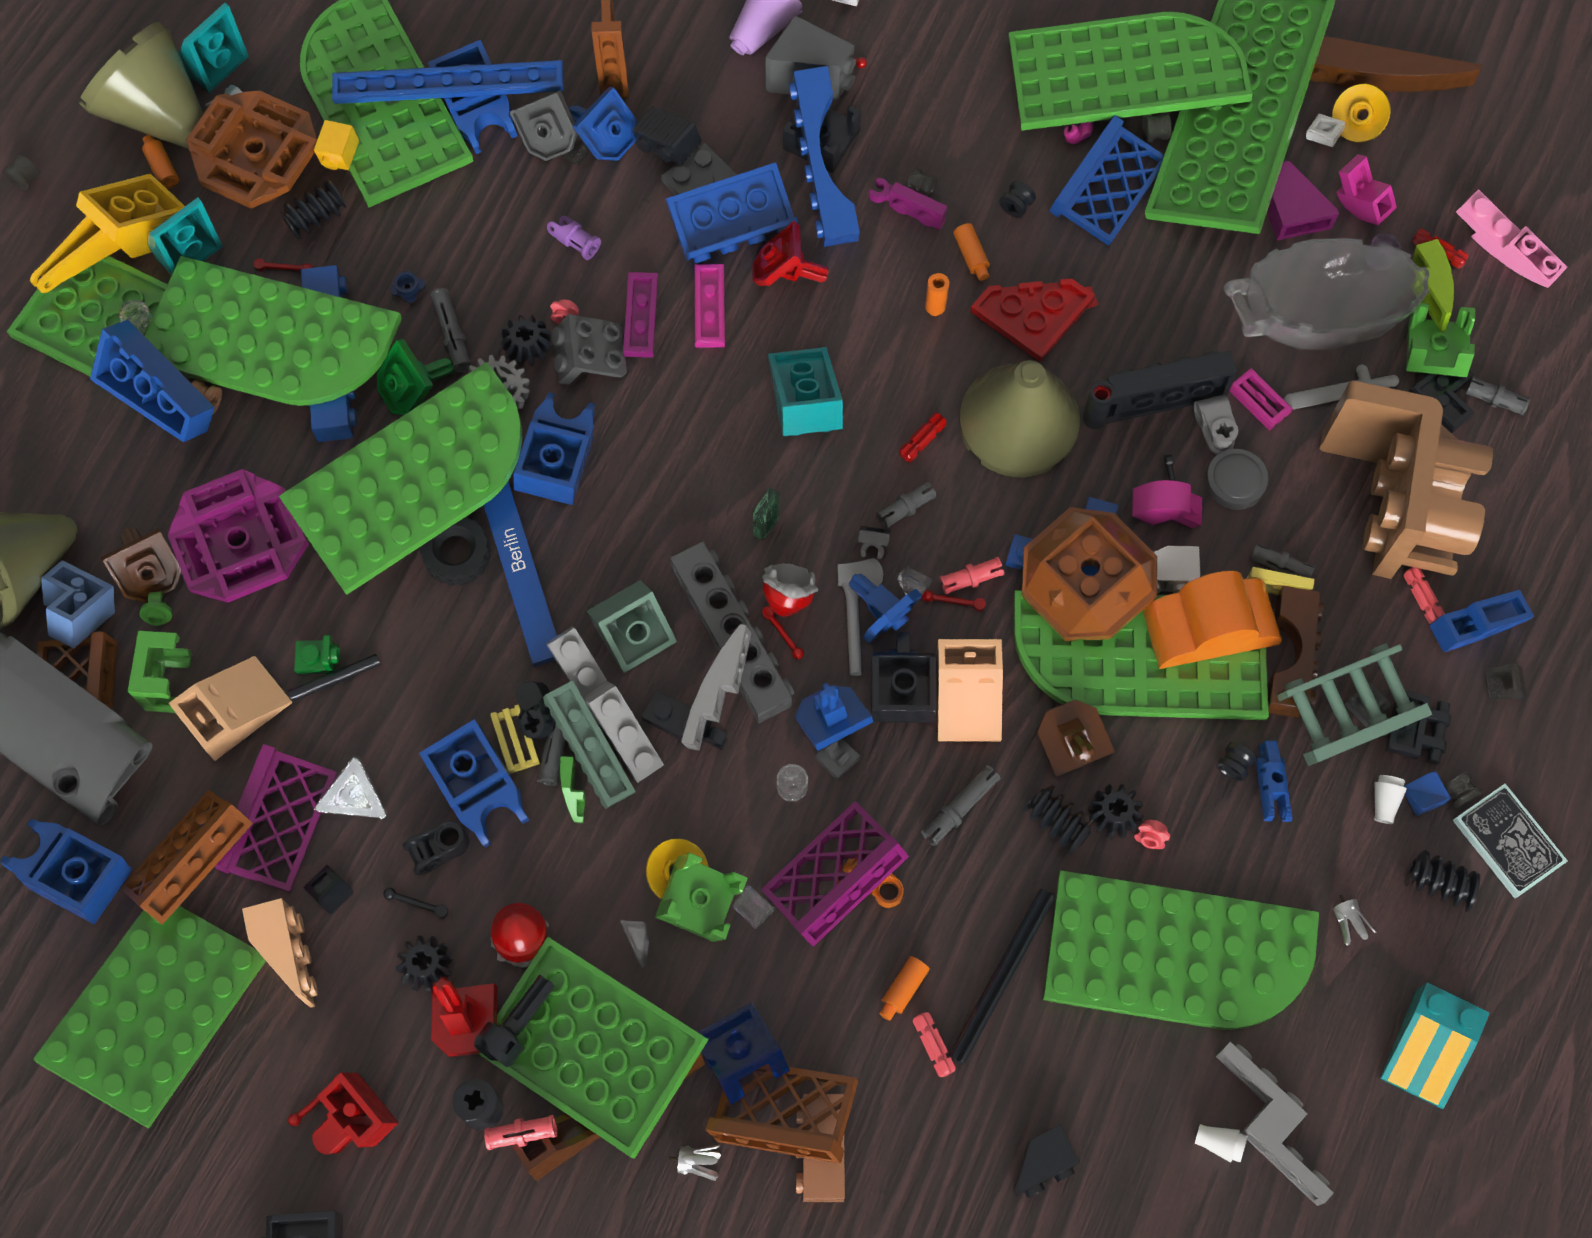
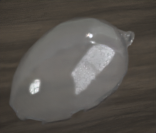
[1224,238,1429,350]

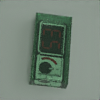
[753,488,780,540]

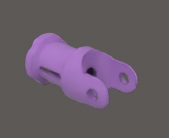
[547,216,601,260]

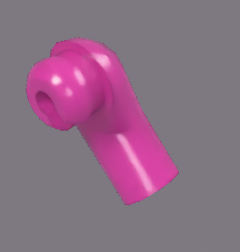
[1064,122,1094,144]

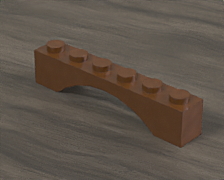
[512,1053,705,1181]

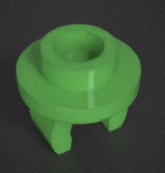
[140,592,173,626]

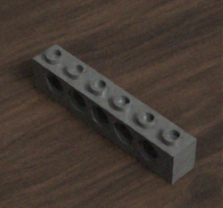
[670,542,794,724]

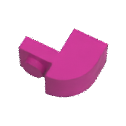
[1336,154,1397,225]
[1132,480,1202,528]

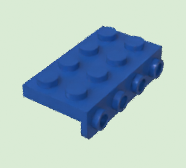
[665,162,798,264]

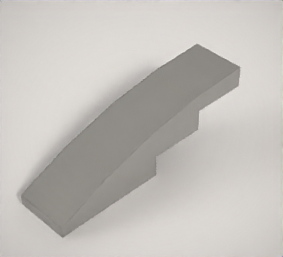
[681,624,752,751]

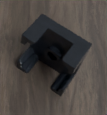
[783,106,861,173]

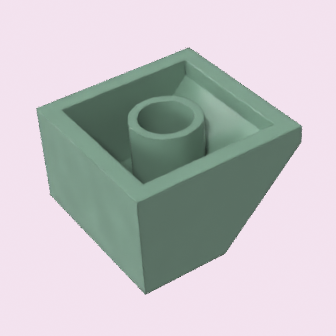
[587,580,677,673]

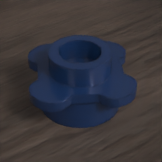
[390,271,425,303]

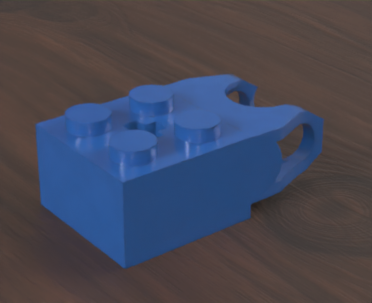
[428,40,518,154]
[514,392,595,505]
[419,719,529,848]
[0,819,133,925]

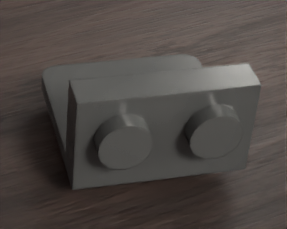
[551,314,627,385]

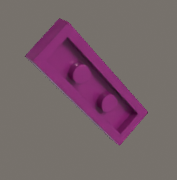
[623,272,658,357]

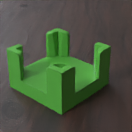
[1406,302,1475,377]
[128,631,193,713]
[655,852,748,942]

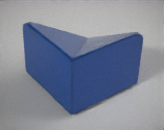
[1404,771,1451,816]

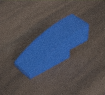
[1429,590,1534,653]

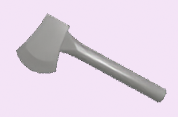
[837,558,884,676]

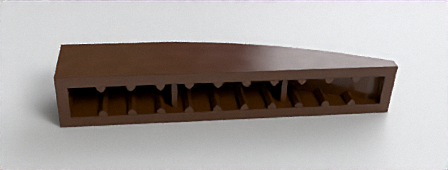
[1310,36,1482,92]

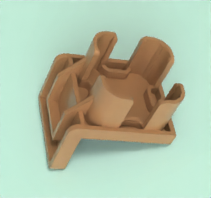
[1320,381,1493,579]

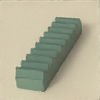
[543,680,636,809]

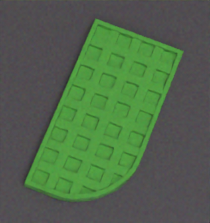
[300,0,474,208]
[1009,12,1253,131]
[145,256,402,406]
[279,362,522,595]
[1014,590,1269,720]
[1043,870,1319,1030]

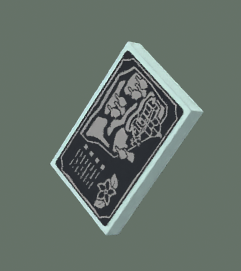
[1453,784,1568,899]

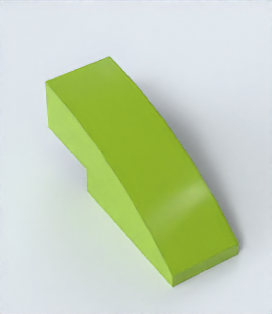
[1411,239,1454,332]

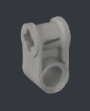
[1194,394,1238,455]

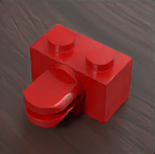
[312,1072,399,1155]

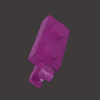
[868,178,947,230]

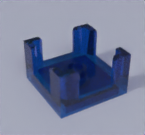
[698,1002,790,1104]

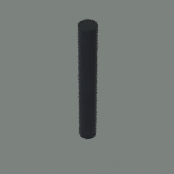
[288,654,381,702]

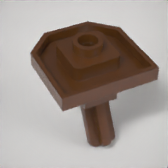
[101,527,181,603]
[1037,700,1115,777]

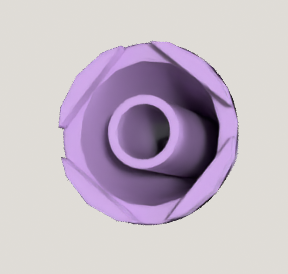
[729,0,803,55]

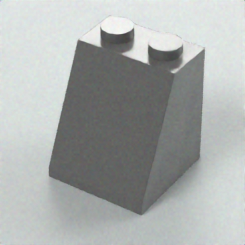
[765,16,856,99]

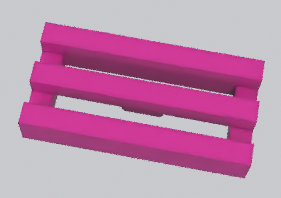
[1229,368,1293,431]

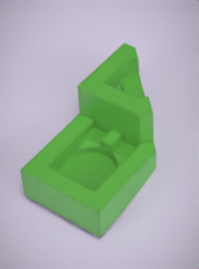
[560,756,586,823]

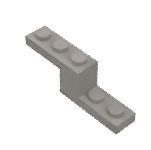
[546,626,664,783]
[1215,1042,1334,1206]

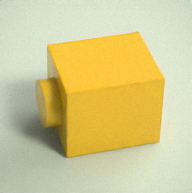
[314,120,359,171]

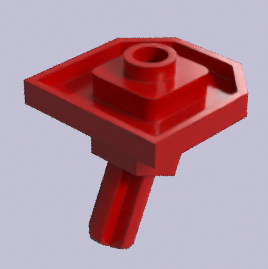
[752,221,829,286]
[431,977,498,1057]

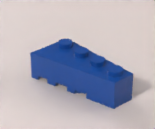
[90,319,215,442]

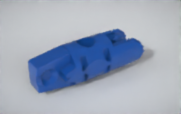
[1256,741,1292,822]

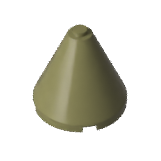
[79,21,204,149]
[959,360,1080,478]
[0,512,78,630]

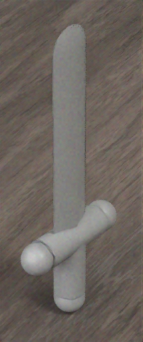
[1284,364,1399,410]

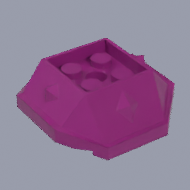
[167,469,309,603]

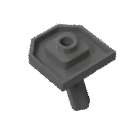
[509,90,578,161]

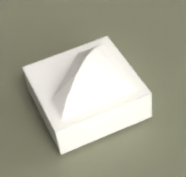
[1306,114,1345,147]

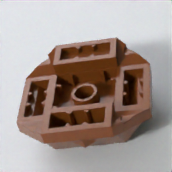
[186,90,317,209]
[1022,507,1157,641]

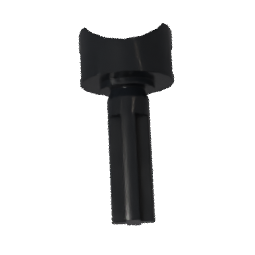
[474,975,554,1067]

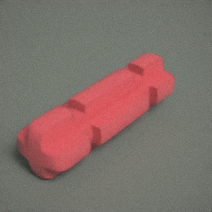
[1403,567,1445,625]
[913,1012,956,1077]

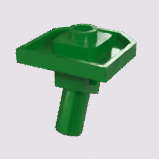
[377,339,454,415]

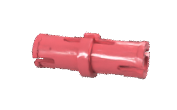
[939,557,1004,595]
[484,1115,557,1150]

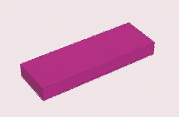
[695,264,725,348]

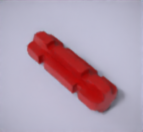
[1412,228,1469,269]
[899,412,946,463]

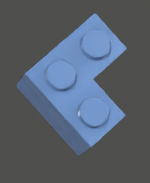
[41,560,115,648]

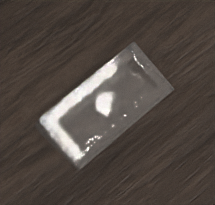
[620,920,650,968]

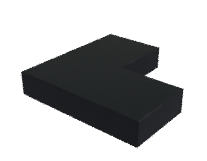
[1409,370,1475,434]

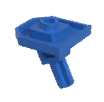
[569,87,637,161]
[849,573,922,644]
[795,683,873,751]

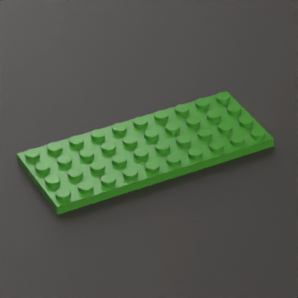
[1145,0,1336,234]

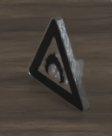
[315,756,387,819]

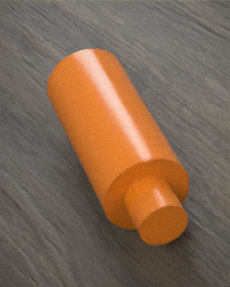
[142,135,179,189]
[953,223,990,281]
[925,273,950,316]
[879,956,930,1021]

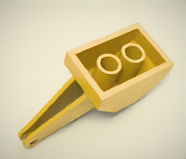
[30,174,185,293]

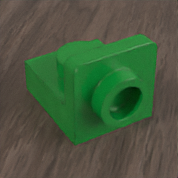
[294,635,340,674]

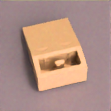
[936,639,1003,742]
[168,656,293,761]
[242,898,318,1008]

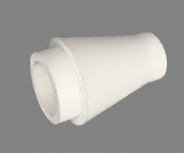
[1374,775,1407,824]
[1195,1124,1248,1163]

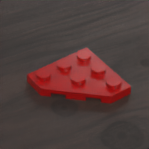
[970,278,1095,362]

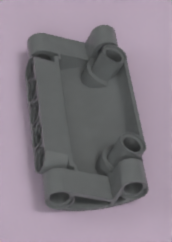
[0,631,153,826]

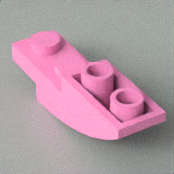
[1456,189,1567,288]

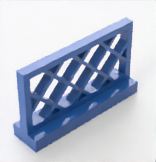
[1049,115,1164,246]

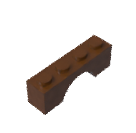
[1267,586,1324,719]

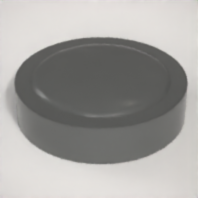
[1205,449,1268,510]

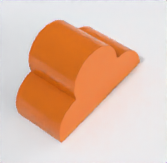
[1143,571,1282,669]

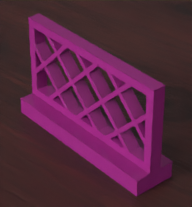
[215,744,337,893]
[761,801,909,947]

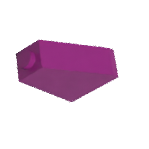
[1267,161,1339,240]

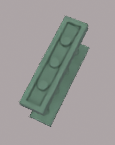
[1277,643,1432,766]

